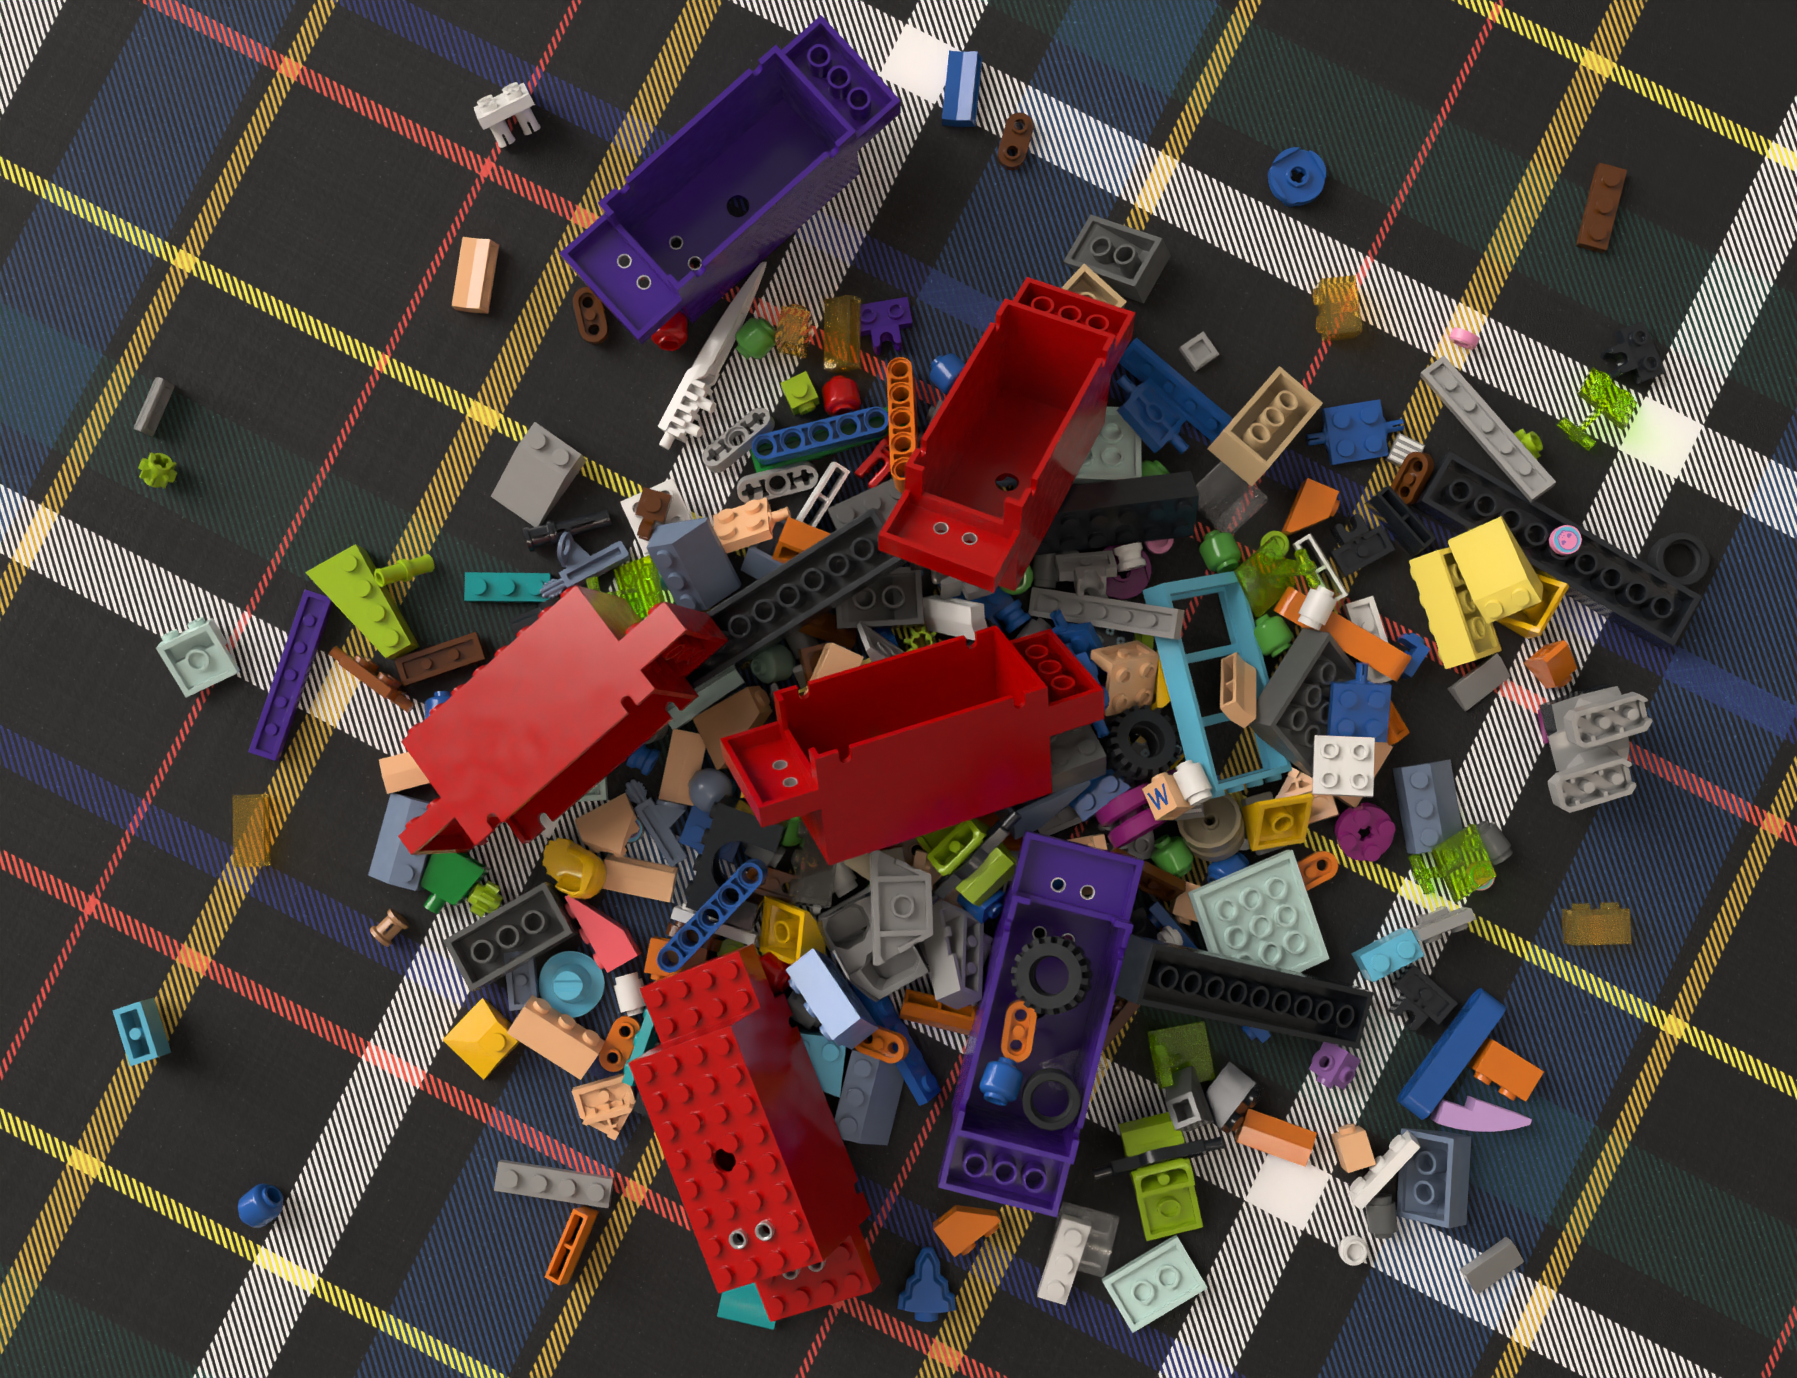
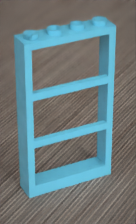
[1143,570,1292,799]

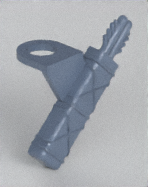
[540,532,630,599]
[625,779,688,867]

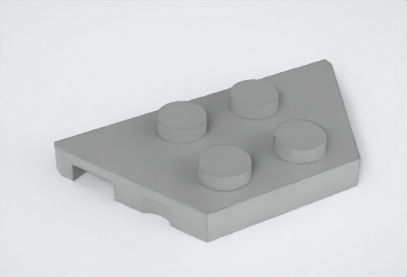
[869,850,933,966]

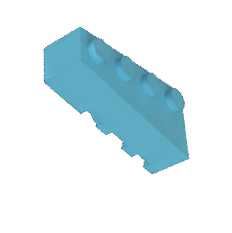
[799,1029,846,1098]

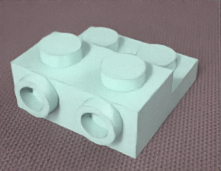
[156,617,240,697]

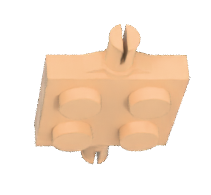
[713,498,791,554]

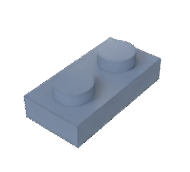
[504,951,539,1011]

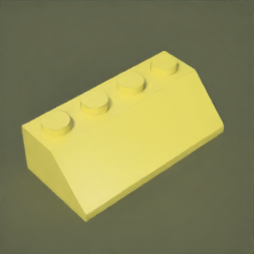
[1409,547,1502,669]

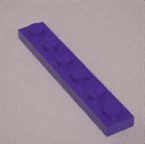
[248,589,334,761]

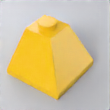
[759,895,826,965]
[443,997,520,1080]

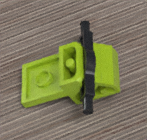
[916,809,1022,907]
[1092,1112,1224,1241]

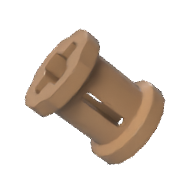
[370,908,409,947]

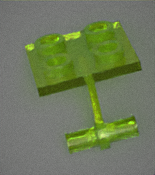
[1557,367,1637,451]
[1234,537,1321,617]
[585,555,665,619]
[1408,824,1496,902]
[1147,1021,1215,1089]

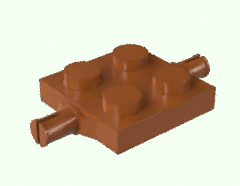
[329,646,415,713]

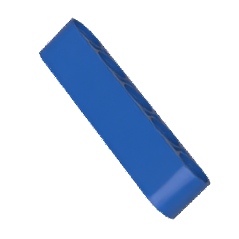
[752,407,889,465]
[657,858,768,973]
[1397,988,1506,1120]

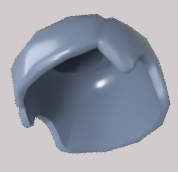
[688,767,733,813]

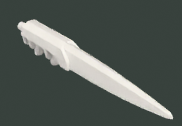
[658,262,767,450]

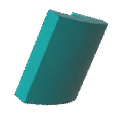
[717,1282,776,1330]

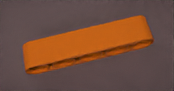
[887,357,919,493]
[1274,586,1412,682]

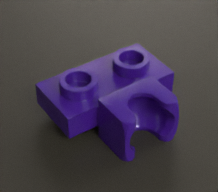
[852,297,912,355]

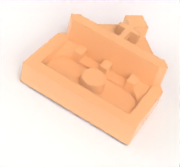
[1275,767,1340,824]
[575,793,640,858]
[572,1073,636,1140]

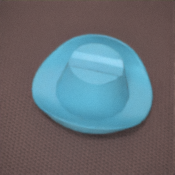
[539,951,605,1018]

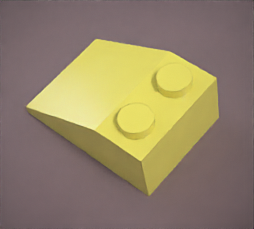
[1448,516,1543,624]

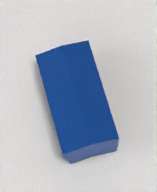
[942,50,983,127]

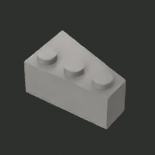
[924,900,984,1010]

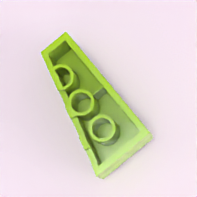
[305,544,420,661]

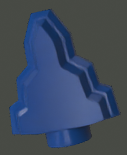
[897,1247,956,1322]

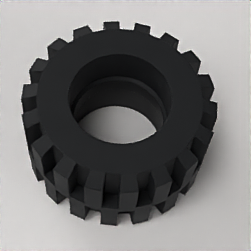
[1099,705,1180,785]
[1011,936,1093,1015]

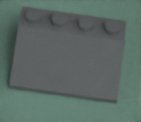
[1249,628,1356,776]

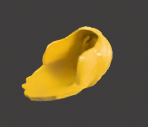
[543,838,607,899]

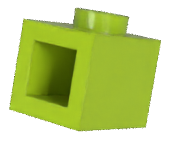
[780,371,820,415]

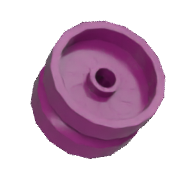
[1094,782,1168,849]

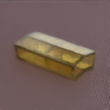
[824,295,861,372]
[232,794,271,867]

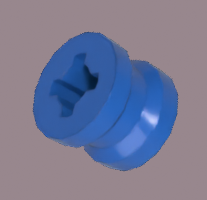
[995,599,1032,634]
[626,744,660,776]

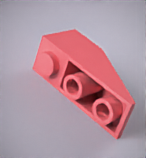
[565,895,641,973]

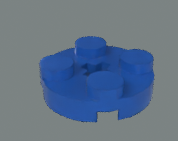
[1268,147,1326,207]

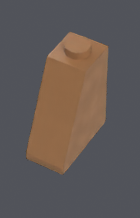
[692,686,772,770]

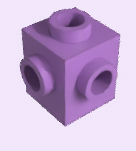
[1309,1042,1361,1090]

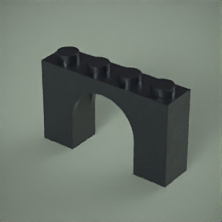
[685,795,790,931]

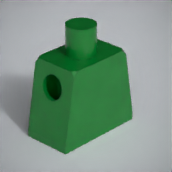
[420,853,490,914]

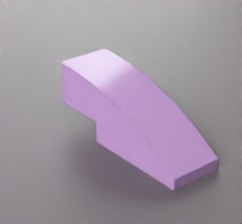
[1430,1096,1532,1132]

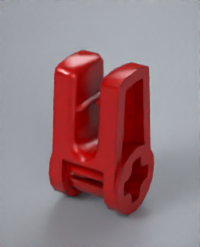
[854,434,907,489]

